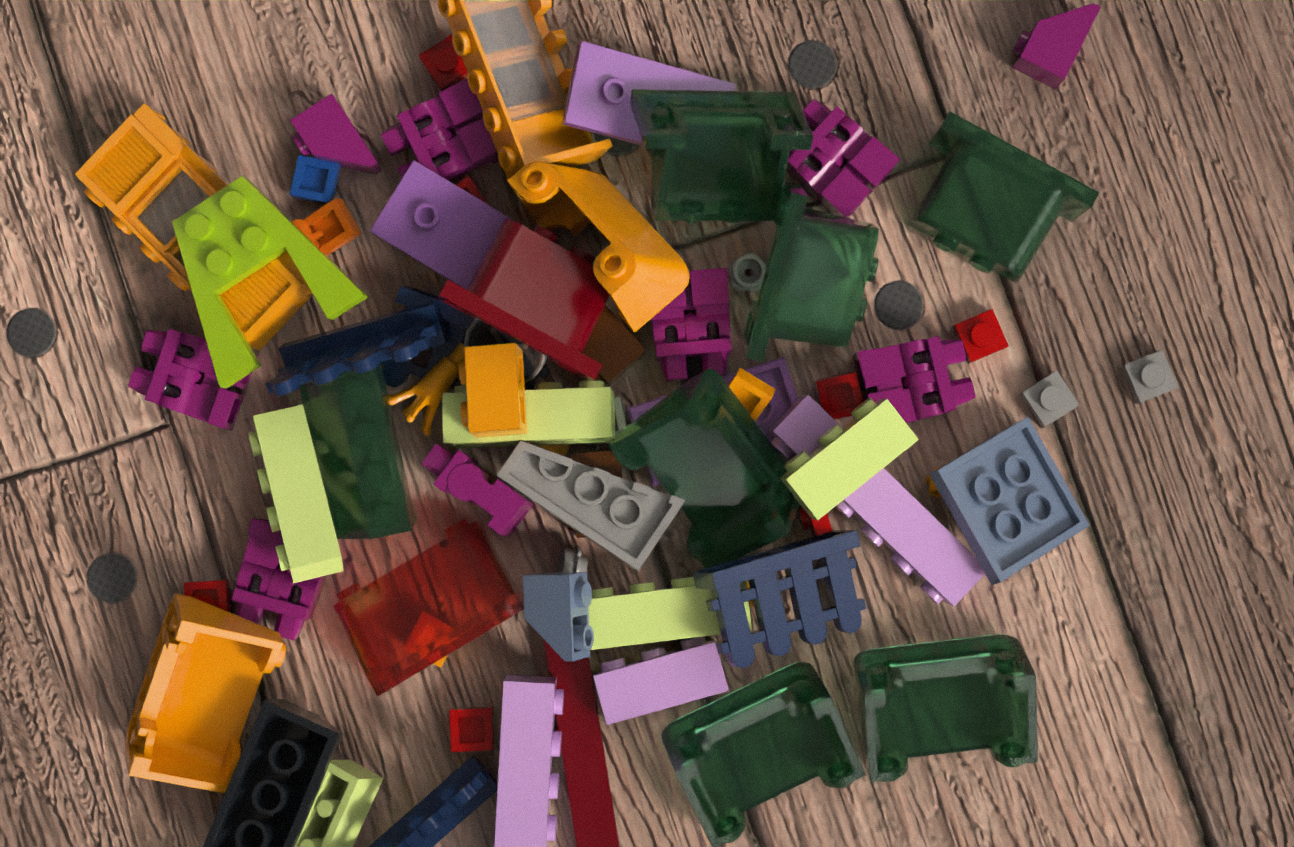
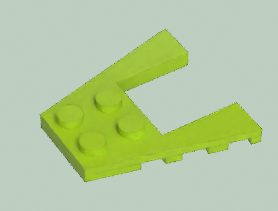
[172,176,368,389]

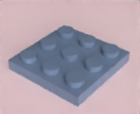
[929,417,1090,585]

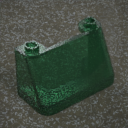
[609,369,800,568]
[854,634,1038,782]
[661,662,866,847]

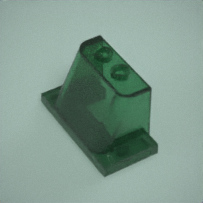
[630,89,813,223]
[908,111,1100,283]
[742,180,879,362]

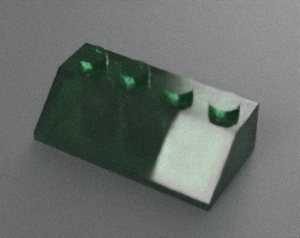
[299,363,416,539]

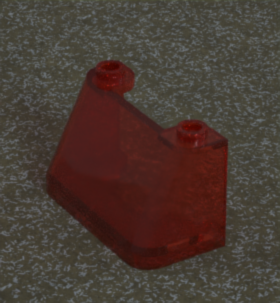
[333,518,524,697]

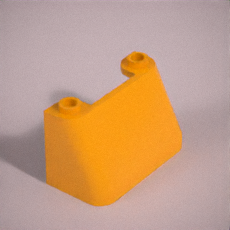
[507,161,690,333]
[125,593,286,793]

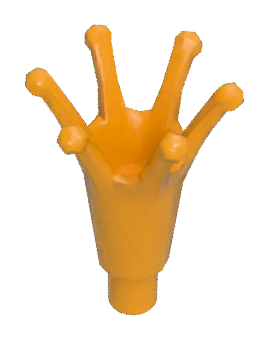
[385,343,465,436]

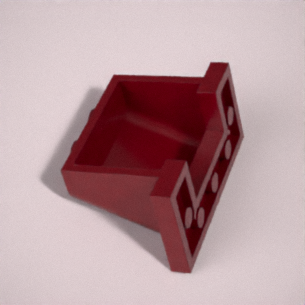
[437,218,610,380]

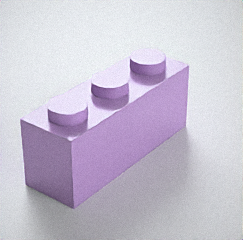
[593,636,729,725]

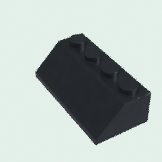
[203,699,342,847]

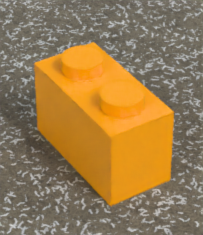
[459,343,527,438]

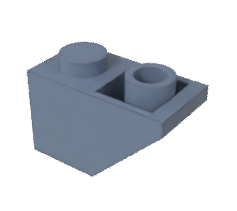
[523,572,594,661]

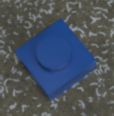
[289,155,341,204]

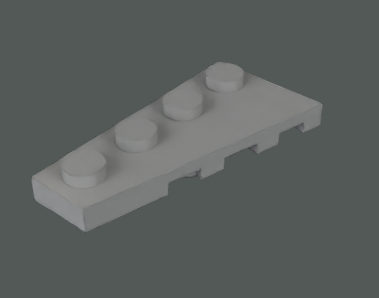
[497,441,685,572]

